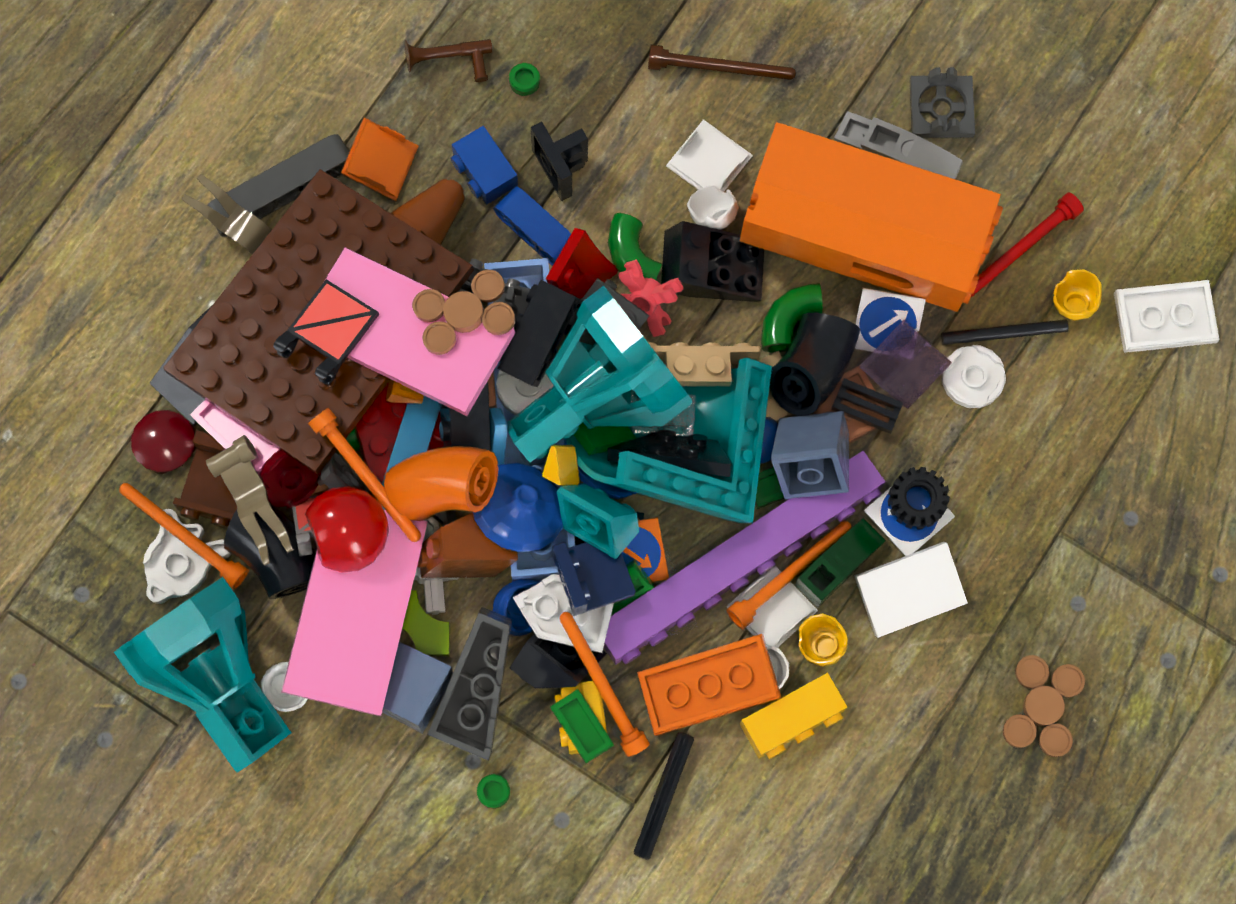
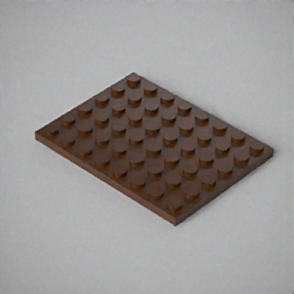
[163,169,474,475]

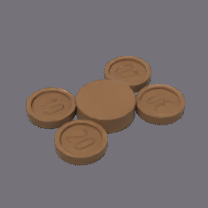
[412,270,516,355]
[1003,655,1085,757]

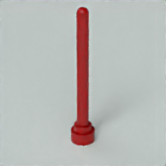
[971,192,1084,297]

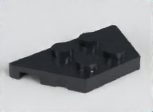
[607,430,732,477]

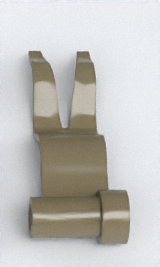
[181,174,272,254]
[206,435,294,566]

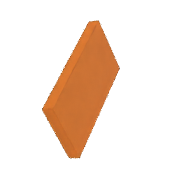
[637,634,782,736]

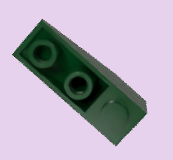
[795,518,886,608]

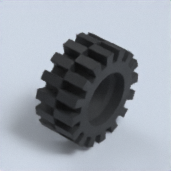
[888,467,950,529]

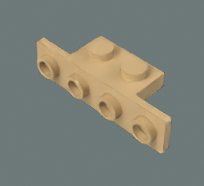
[648,342,761,386]

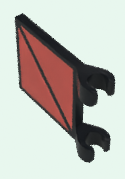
[273,279,379,385]

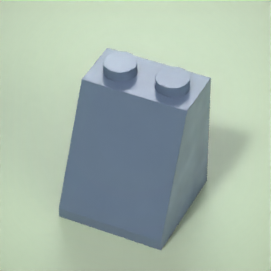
[771,411,849,499]
[382,642,453,734]

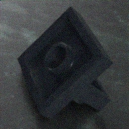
[531,122,588,201]

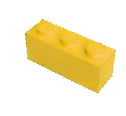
[740,673,847,760]

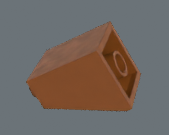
[417,512,518,578]

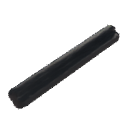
[634,732,694,860]

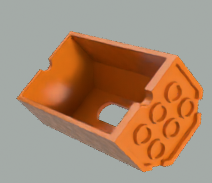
[740,122,1003,312]

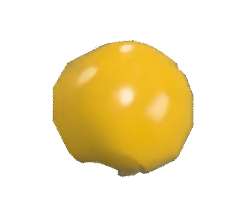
[1053,269,1102,321]
[798,613,848,667]

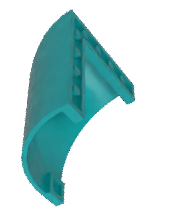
[566,342,772,523]

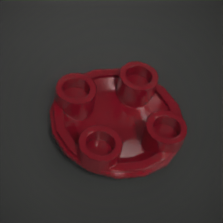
[131,410,196,474]

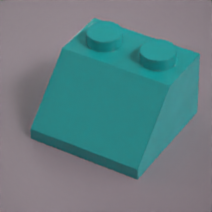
[557,483,639,559]

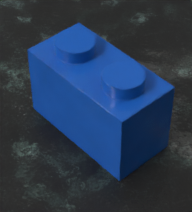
[450,125,518,205]

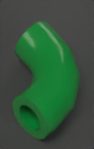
[607,213,662,281]
[761,283,823,353]

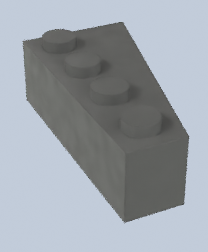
[427,607,512,761]

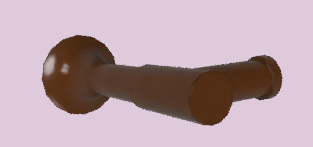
[405,39,492,82]

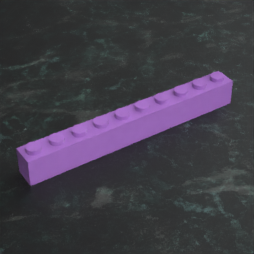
[604,451,885,665]

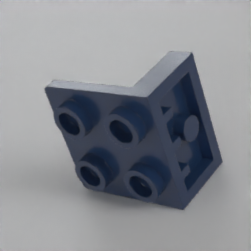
[552,542,636,616]

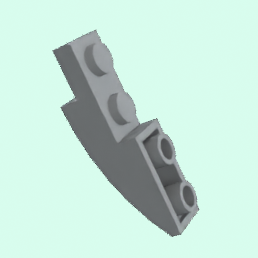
[834,111,963,179]

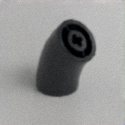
[769,313,861,416]
[224,504,316,599]

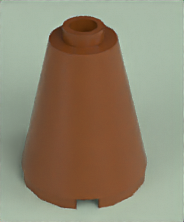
[391,179,465,245]

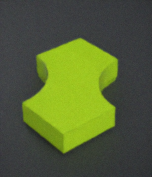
[402,590,450,656]

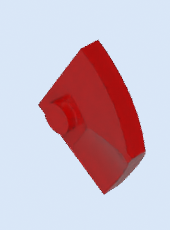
[546,228,618,299]

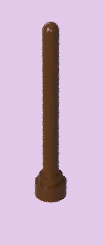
[648,44,796,80]

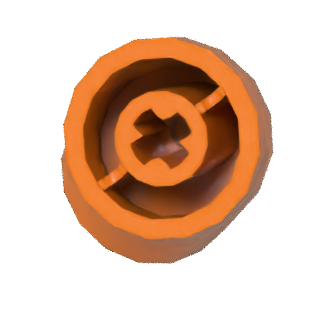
[384,446,498,521]

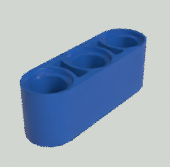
[493,186,571,266]

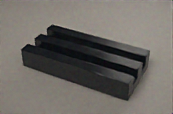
[831,378,903,434]

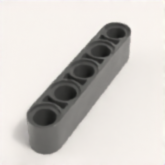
[207,134,349,237]

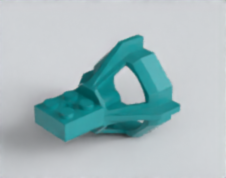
[507,285,692,463]
[114,577,292,773]

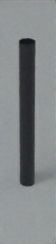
[941,319,1069,345]

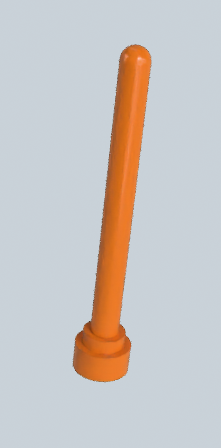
[308,407,421,542]
[119,483,249,590]
[726,521,852,629]
[560,612,650,757]

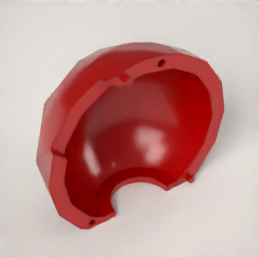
[305,486,389,573]

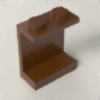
[173,430,237,529]

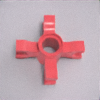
[618,259,684,337]

